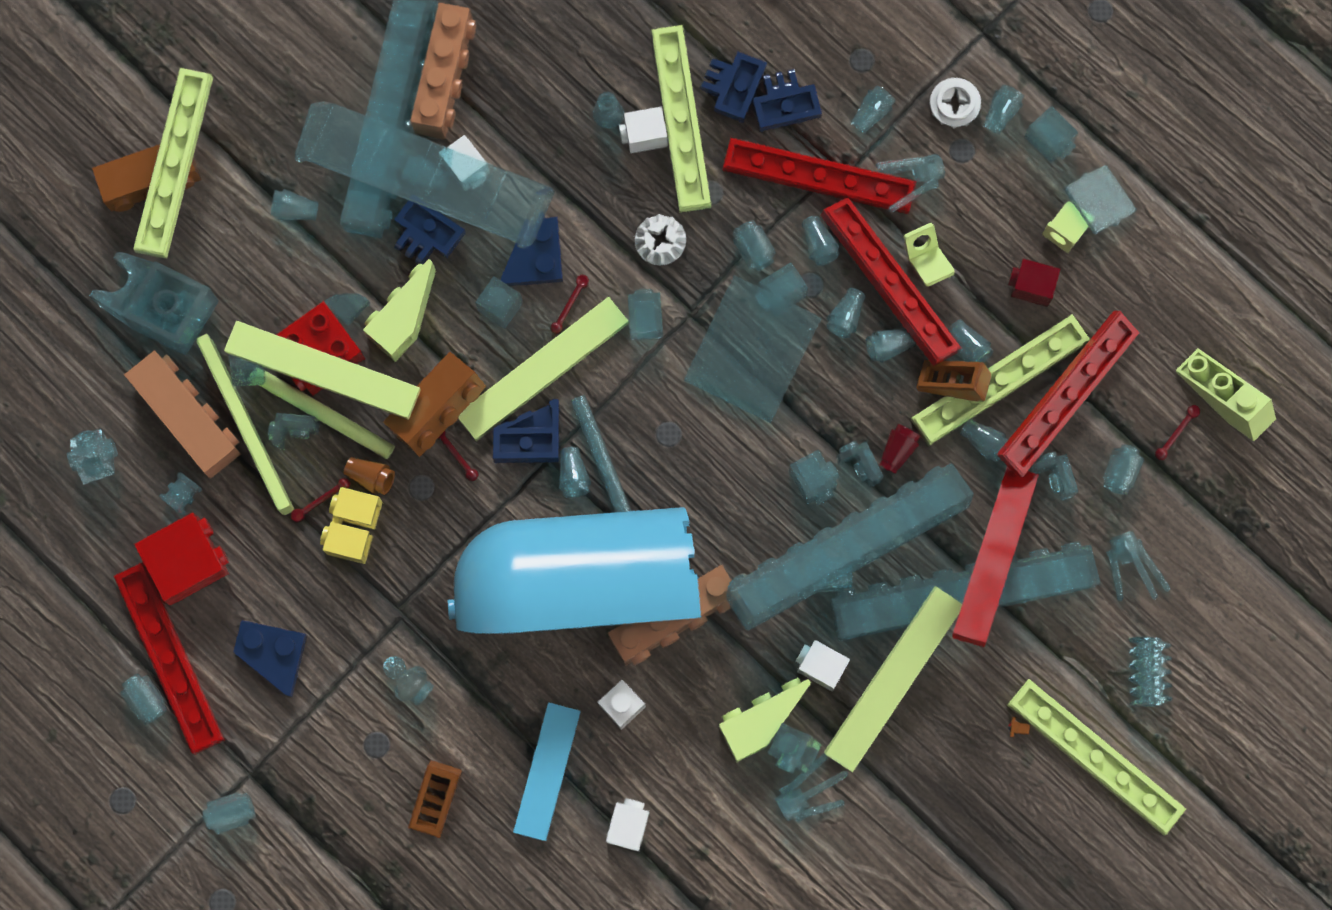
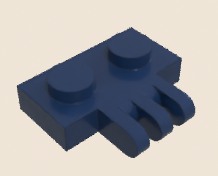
[700,52,767,123]
[752,69,822,132]
[394,195,466,265]

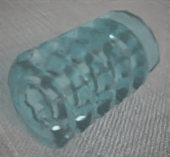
[1128,637,1173,707]

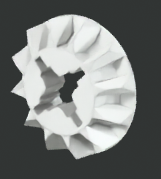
[930,78,981,128]
[635,214,686,265]

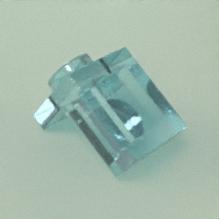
[229,354,266,386]
[268,413,320,450]
[835,441,884,487]
[1031,452,1079,501]

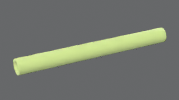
[249,366,395,459]

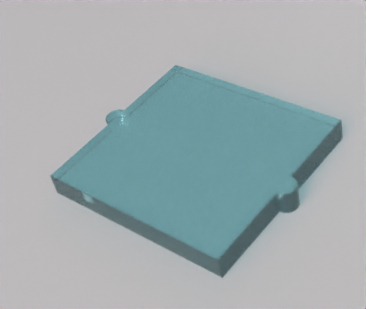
[1064,165,1137,235]

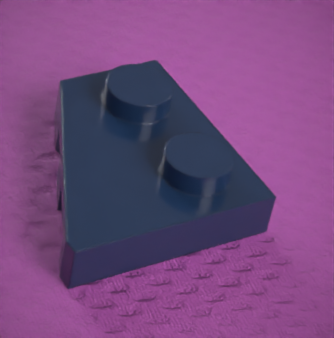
[500,217,563,287]
[493,399,559,463]
[233,620,307,697]

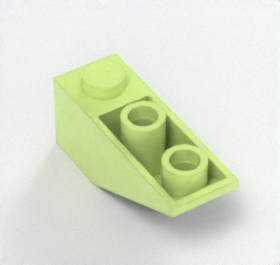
[363,259,436,362]
[1176,349,1276,441]
[719,677,811,762]

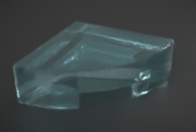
[325,293,370,326]

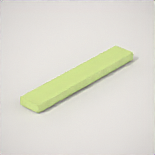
[651,25,711,213]
[133,68,213,259]
[458,297,629,442]
[911,314,1090,446]
[224,320,421,420]
[196,334,294,515]
[824,586,962,772]
[1007,679,1186,835]

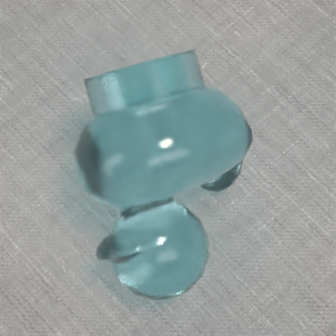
[383,656,434,706]

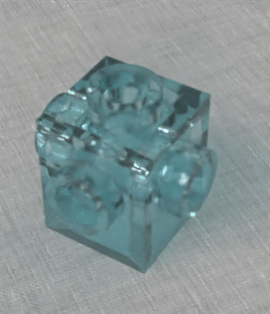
[67,428,118,485]

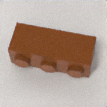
[92,144,201,212]
[383,352,486,457]

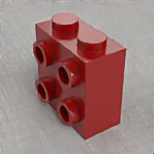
[276,301,365,396]
[134,512,229,605]

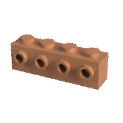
[410,3,476,140]
[124,350,241,479]
[608,564,739,666]

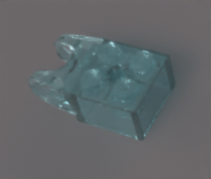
[89,252,218,356]

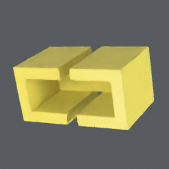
[320,487,383,564]

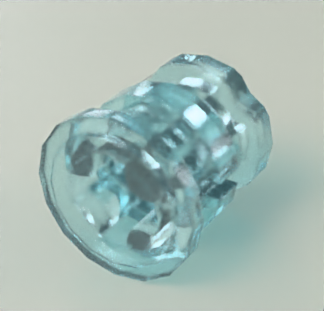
[158,472,202,515]

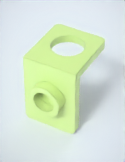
[1042,202,1093,253]
[904,223,955,287]

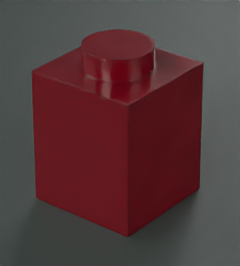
[1008,258,1061,307]

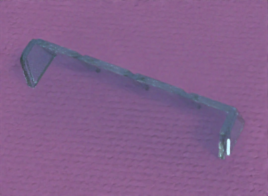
[295,101,555,249]

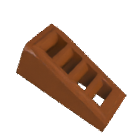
[916,360,991,401]
[408,760,462,838]

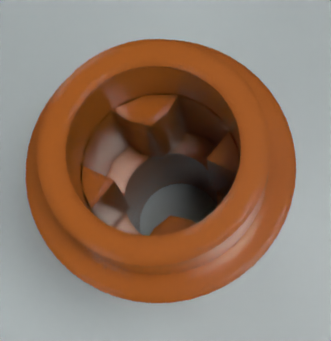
[344,457,395,495]

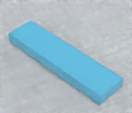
[513,702,581,841]

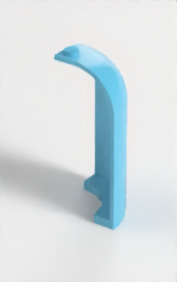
[448,507,701,633]

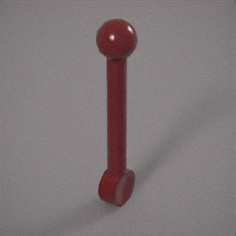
[550,275,589,334]
[1155,405,1200,460]
[437,431,479,481]
[291,478,350,522]

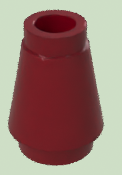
[879,424,921,474]

